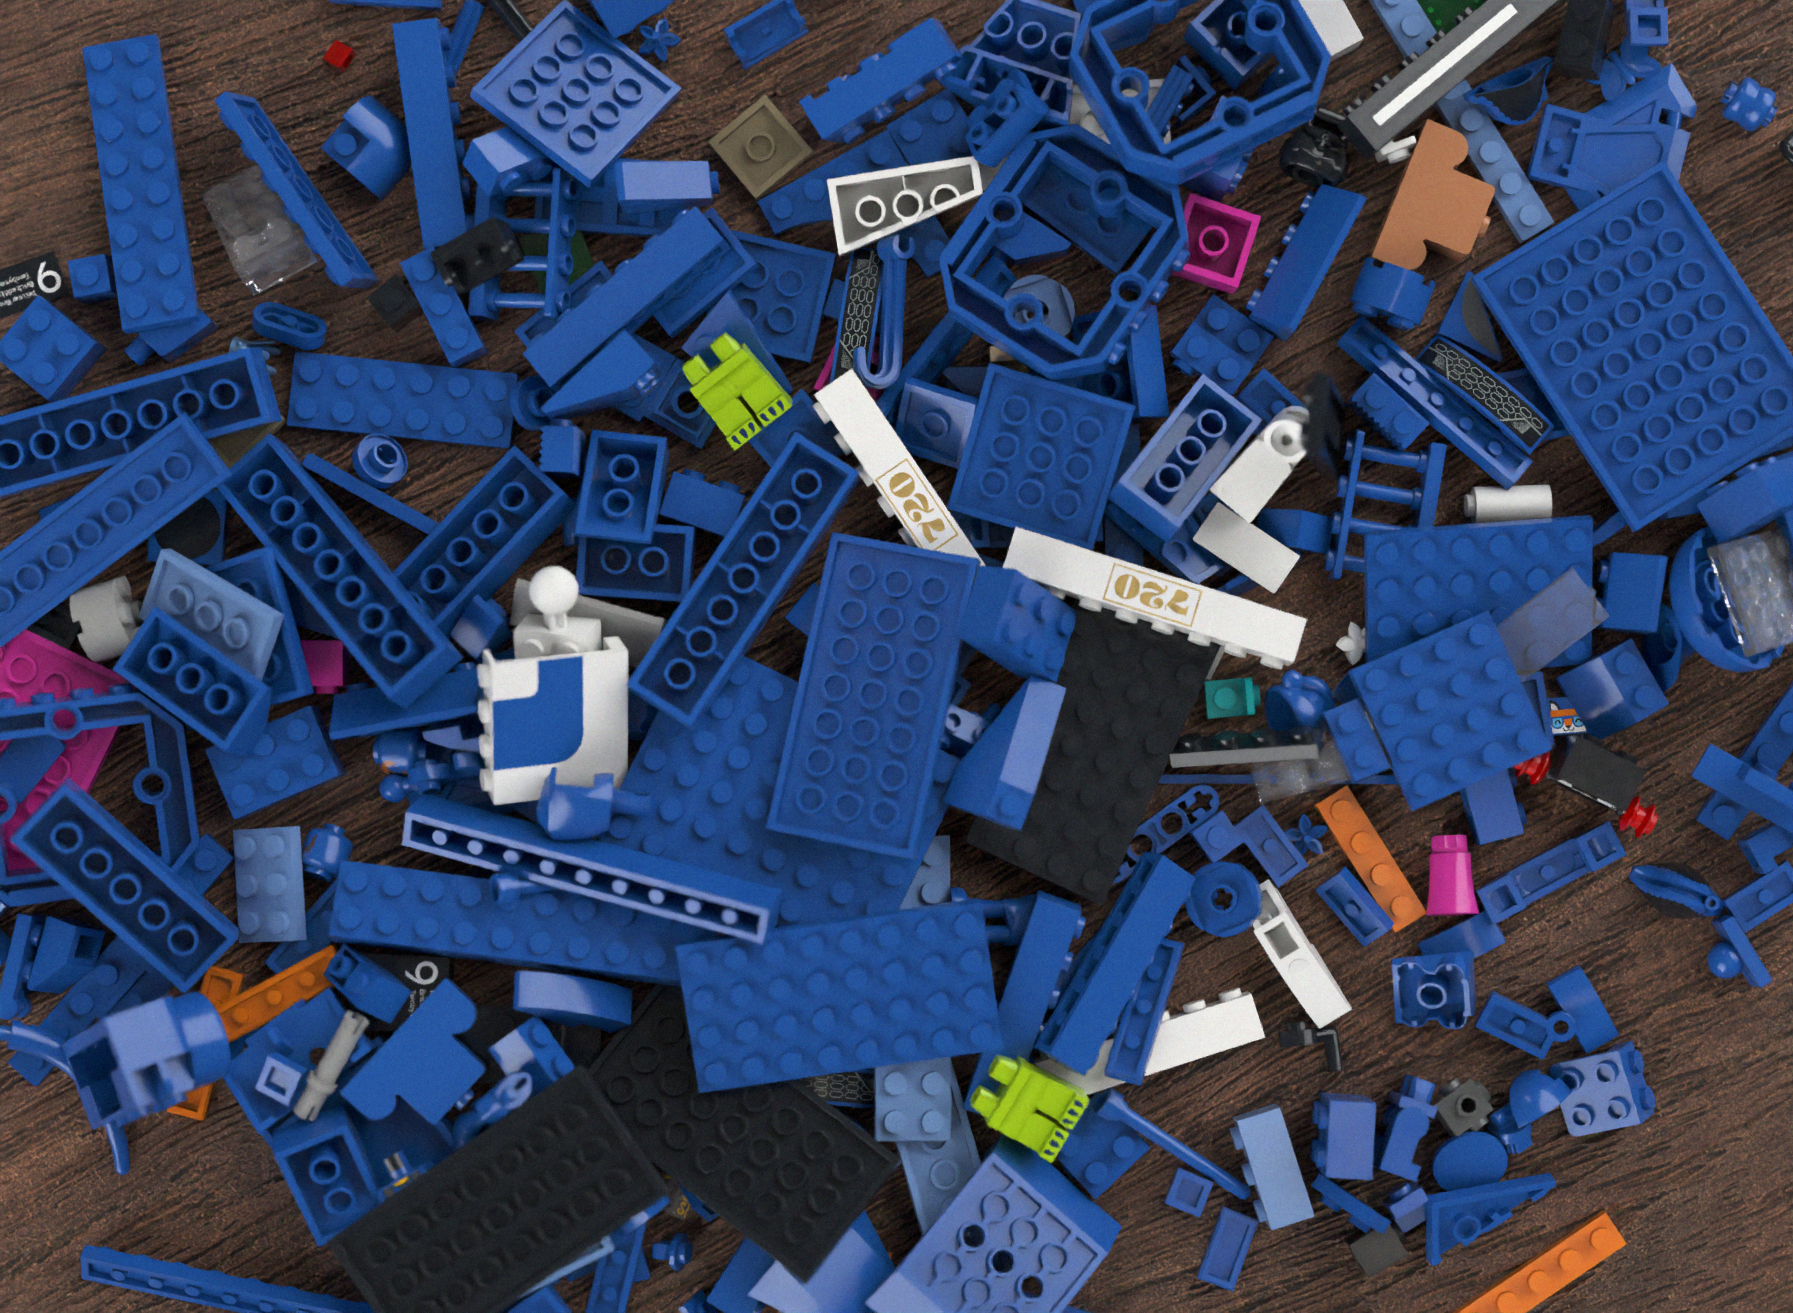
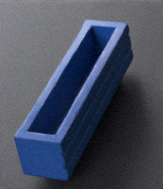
[1147,65,1195,137]

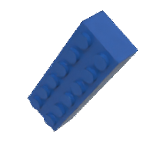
[393,445,576,641]
[10,777,239,994]

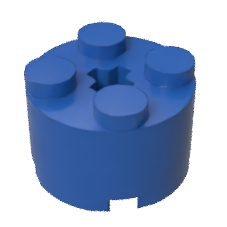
[1349,257,1436,332]

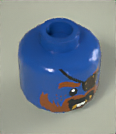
[373,727,432,776]

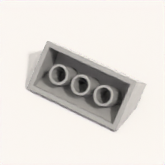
[510,578,668,668]

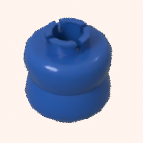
[1720,77,1778,132]

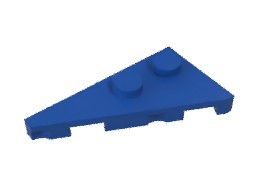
[1426,1173,1556,1266]

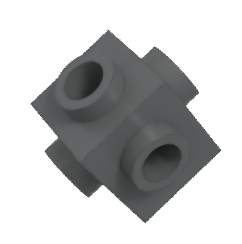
[1430,1077,1494,1137]

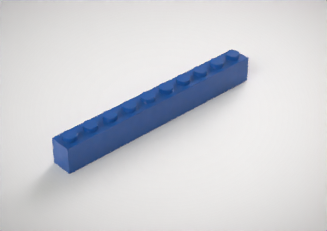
[402,793,782,944]

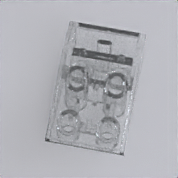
[201,164,319,296]

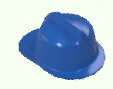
[1641,602,1695,692]

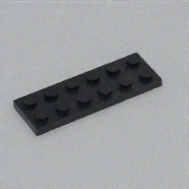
[1299,372,1346,480]

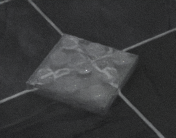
[1706,528,1793,657]

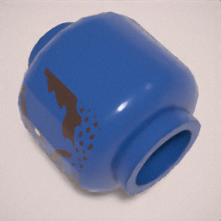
[301,823,353,882]

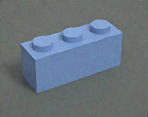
[1230,1103,1315,1231]

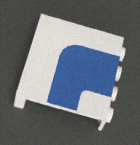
[477,636,628,805]

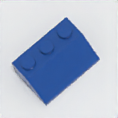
[1072,305,1169,424]

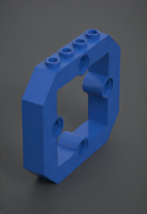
[1069,0,1331,185]
[939,124,1191,382]
[0,683,201,907]

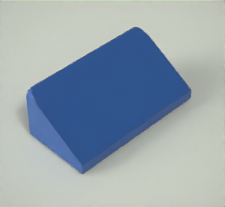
[0,734,66,804]

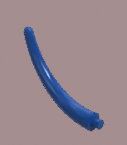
[0,1019,130,1175]

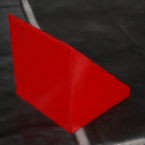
[322,40,357,73]

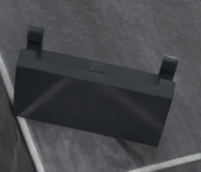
[430,217,525,295]

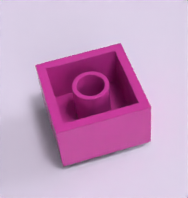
[1171,193,1261,295]

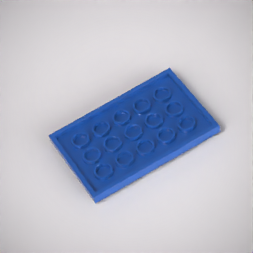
[1364,515,1593,669]

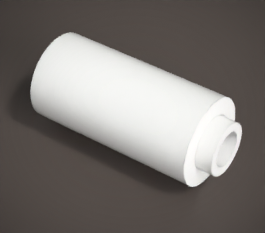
[1464,485,1552,524]

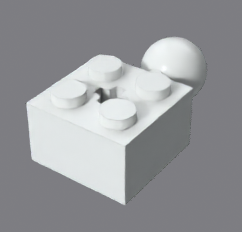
[513,566,602,660]

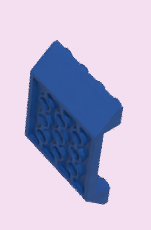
[864,1133,1122,1313]

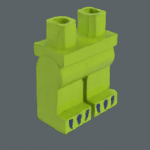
[682,332,793,450]
[970,1054,1089,1163]

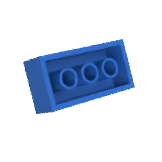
[1108,374,1262,543]

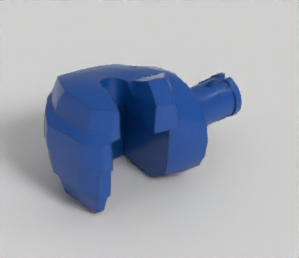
[536,767,651,840]

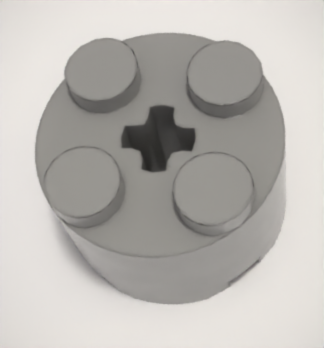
[70,576,144,662]

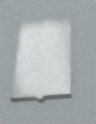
[1496,568,1610,682]

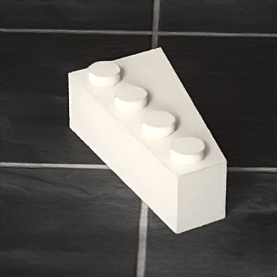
[827,156,983,257]

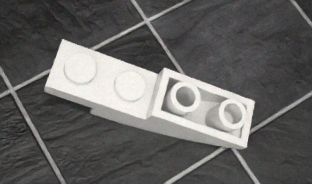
[1253,879,1352,1029]

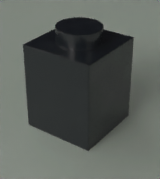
[366,274,424,333]
[1344,1222,1408,1278]

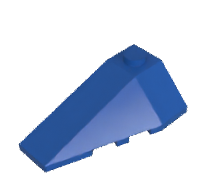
[942,674,1066,830]

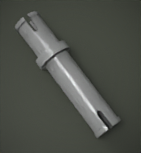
[293,1011,368,1121]

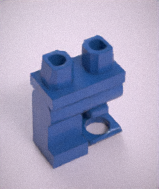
[1373,1073,1438,1182]

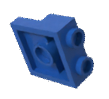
[1169,294,1274,396]

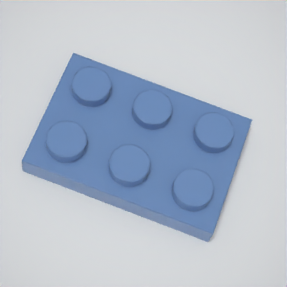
[233,826,307,943]

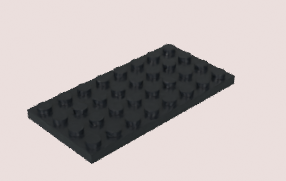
[964,599,1221,906]
[587,984,902,1285]
[327,1063,670,1313]

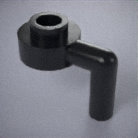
[1278,1021,1343,1072]

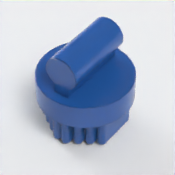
[1488,1102,1533,1154]

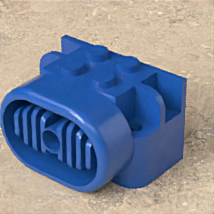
[61,992,230,1130]

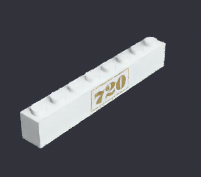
[812,369,986,566]
[1003,527,1307,669]

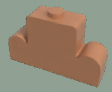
[1368,119,1495,272]

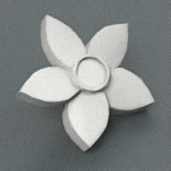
[1336,621,1365,665]

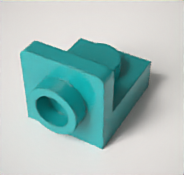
[1203,677,1261,719]

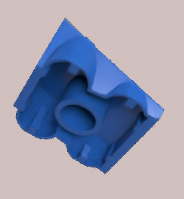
[1392,950,1477,1029]

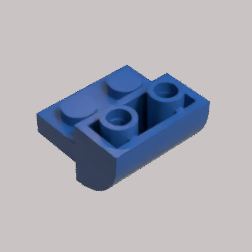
[965,68,1049,167]

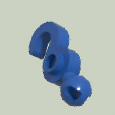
[379,752,484,803]

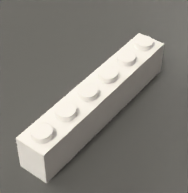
[1034,988,1265,1095]

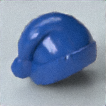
[1264,669,1336,733]

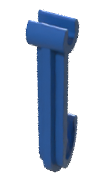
[853,234,915,389]

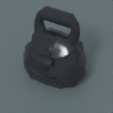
[1279,106,1350,189]

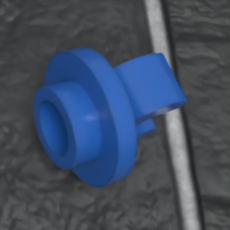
[652,1232,693,1271]

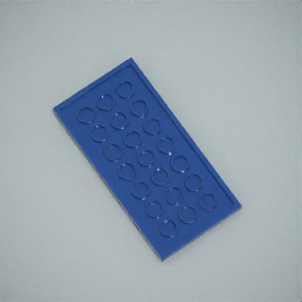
[766,532,981,860]
[675,898,1003,1093]

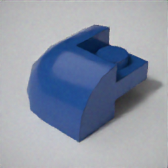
[321,95,412,201]

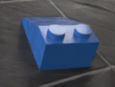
[541,329,662,420]
[575,430,670,544]
[272,1103,380,1247]

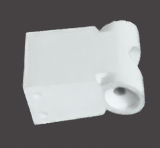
[1209,406,1309,524]

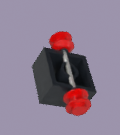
[1513,733,1658,838]

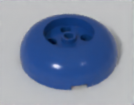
[1669,526,1788,672]

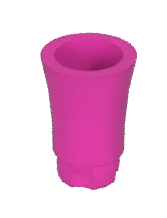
[1426,835,1479,916]

